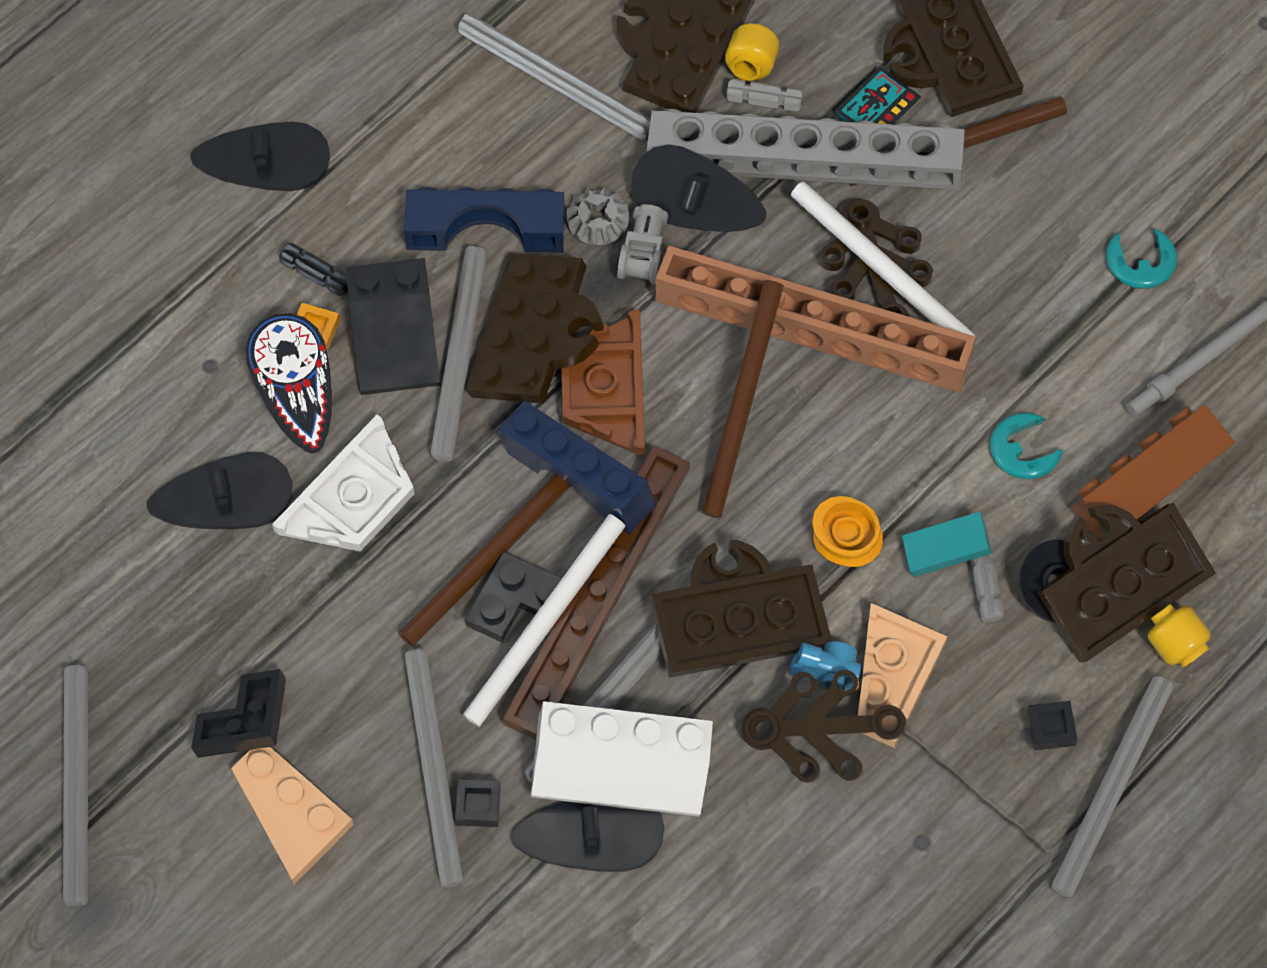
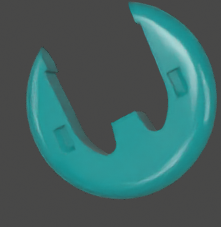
[1106,228,1177,289]
[990,413,1063,480]

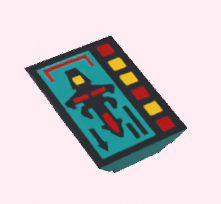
[835,66,921,125]

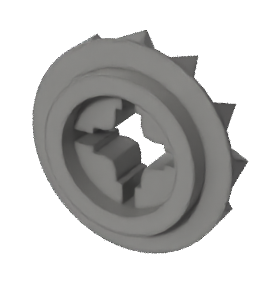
[567,186,629,245]

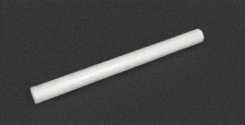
[791,182,975,336]
[463,514,626,727]

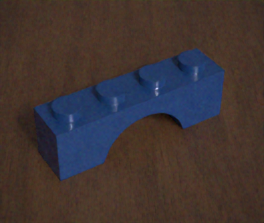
[404,187,565,253]
[498,401,656,535]

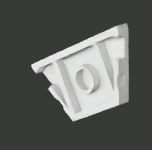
[272,415,414,552]

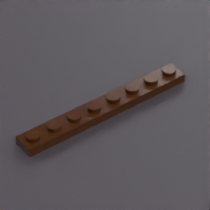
[503,446,690,740]

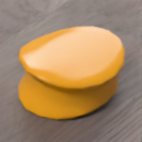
[812,496,883,567]

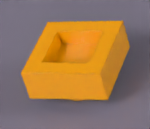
[297,303,340,352]

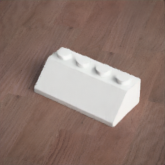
[531,701,713,816]

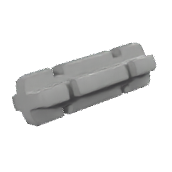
[727,78,803,111]
[970,546,1004,623]

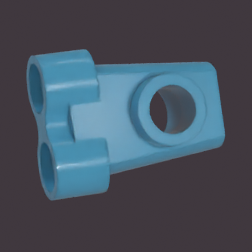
[789,641,861,691]

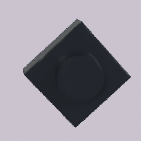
[1027,701,1078,751]
[455,779,501,827]

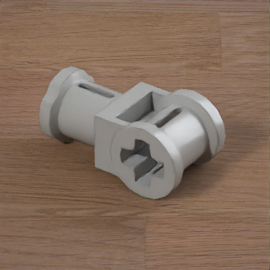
[617,204,668,285]

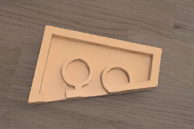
[858,603,947,748]
[231,747,354,885]

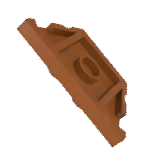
[561,309,645,455]

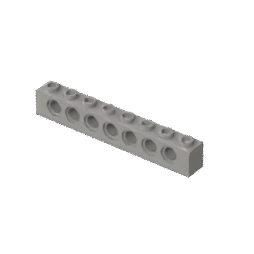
[647,109,965,190]

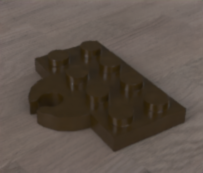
[617,0,755,113]
[883,0,1023,117]
[466,253,604,404]
[1037,503,1216,662]
[650,539,832,678]

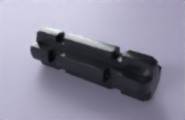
[279,243,348,296]

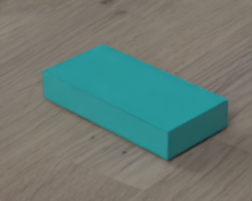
[902,511,992,577]

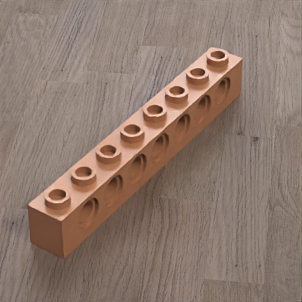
[656,245,976,393]

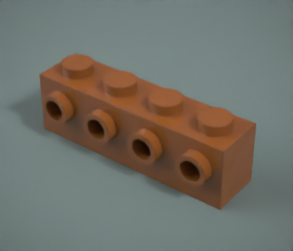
[1071,404,1235,541]

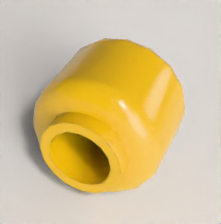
[725,23,780,81]
[1148,604,1211,668]

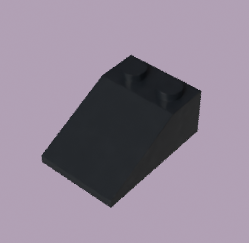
[345,258,441,395]

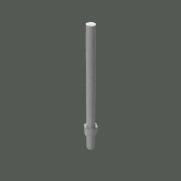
[1126,300,1267,417]

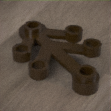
[821,199,933,317]
[742,670,907,783]

